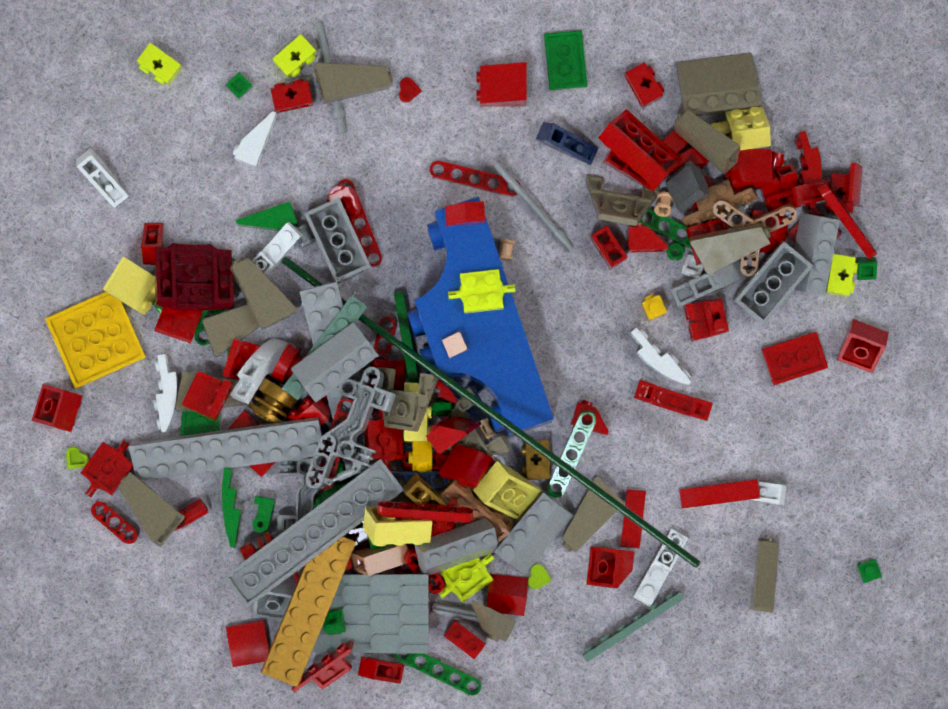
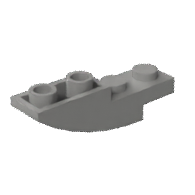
[670,260,747,308]

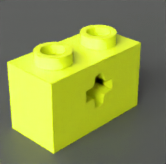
[272,34,317,79]
[137,43,183,86]
[826,254,858,297]

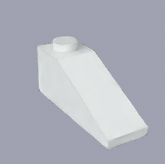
[233,111,277,168]
[76,148,129,208]

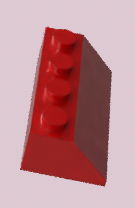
[598,109,683,189]

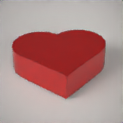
[399,77,422,103]

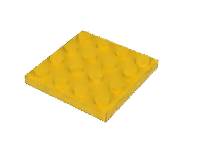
[45,292,146,389]

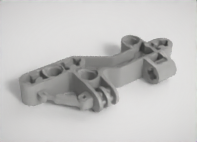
[306,367,396,490]
[277,421,334,535]

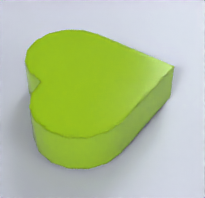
[66,446,89,469]
[528,564,552,589]

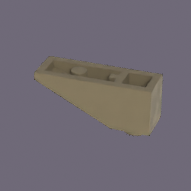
[471,600,516,642]

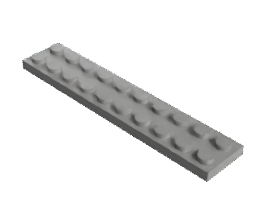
[299,282,377,478]
[129,417,324,480]
[224,459,404,608]

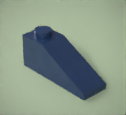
[536,122,599,165]

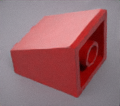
[476,62,527,107]

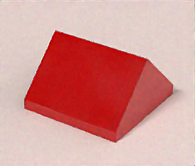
[487,573,528,616]

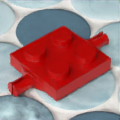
[364,410,404,471]
[81,440,133,498]

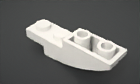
[252,222,303,276]
[630,328,691,386]
[230,337,289,404]
[153,354,179,433]
[633,529,688,607]

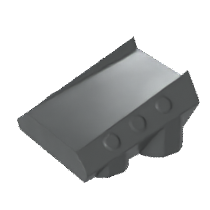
[666,160,708,213]

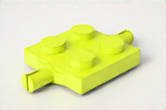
[448,269,515,314]
[438,554,494,603]

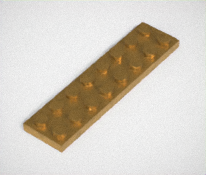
[260,537,356,687]

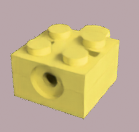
[711,107,771,150]

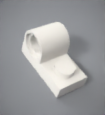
[746,480,787,505]

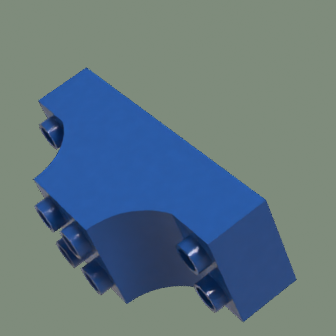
[407,196,554,437]

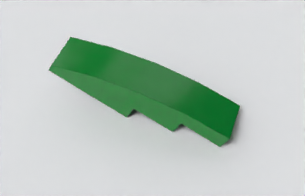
[222,468,242,548]

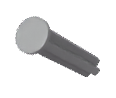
[431,602,479,622]

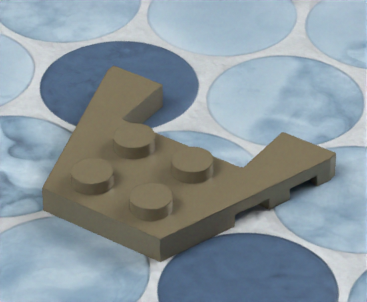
[585,174,660,226]
[378,367,438,432]
[447,385,513,456]

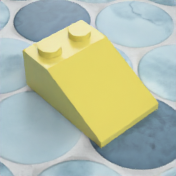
[103,256,156,315]
[473,461,543,521]

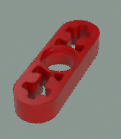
[91,502,138,544]
[404,549,444,594]

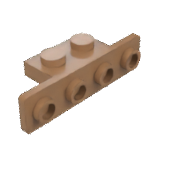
[682,179,758,227]

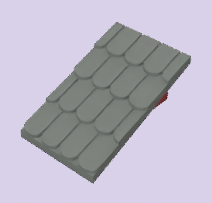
[313,574,429,653]

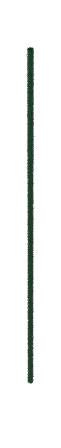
[281,257,701,568]

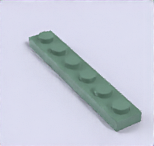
[282,295,368,400]
[583,591,685,662]

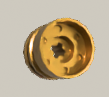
[247,378,297,423]

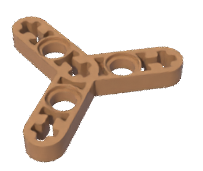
[713,199,797,276]

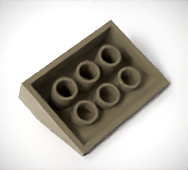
[676,53,761,117]

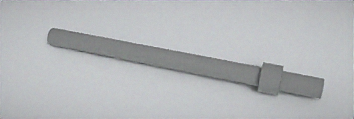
[316,22,347,134]
[493,161,574,252]

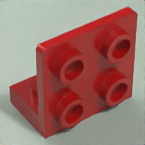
[182,371,233,421]

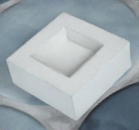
[681,254,704,278]

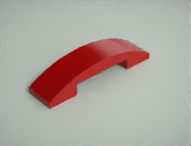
[634,380,713,421]

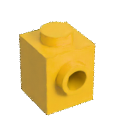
[641,294,667,322]
[409,441,432,473]

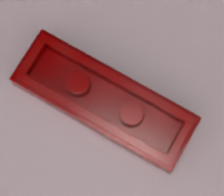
[620,489,646,549]

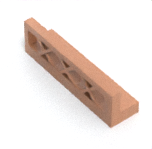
[440,479,514,543]

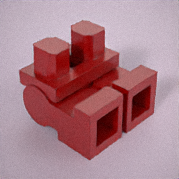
[759,164,801,214]
[683,298,729,342]

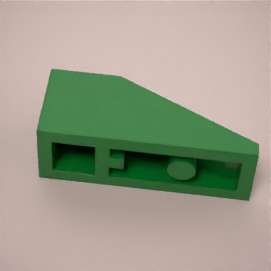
[235,201,298,231]

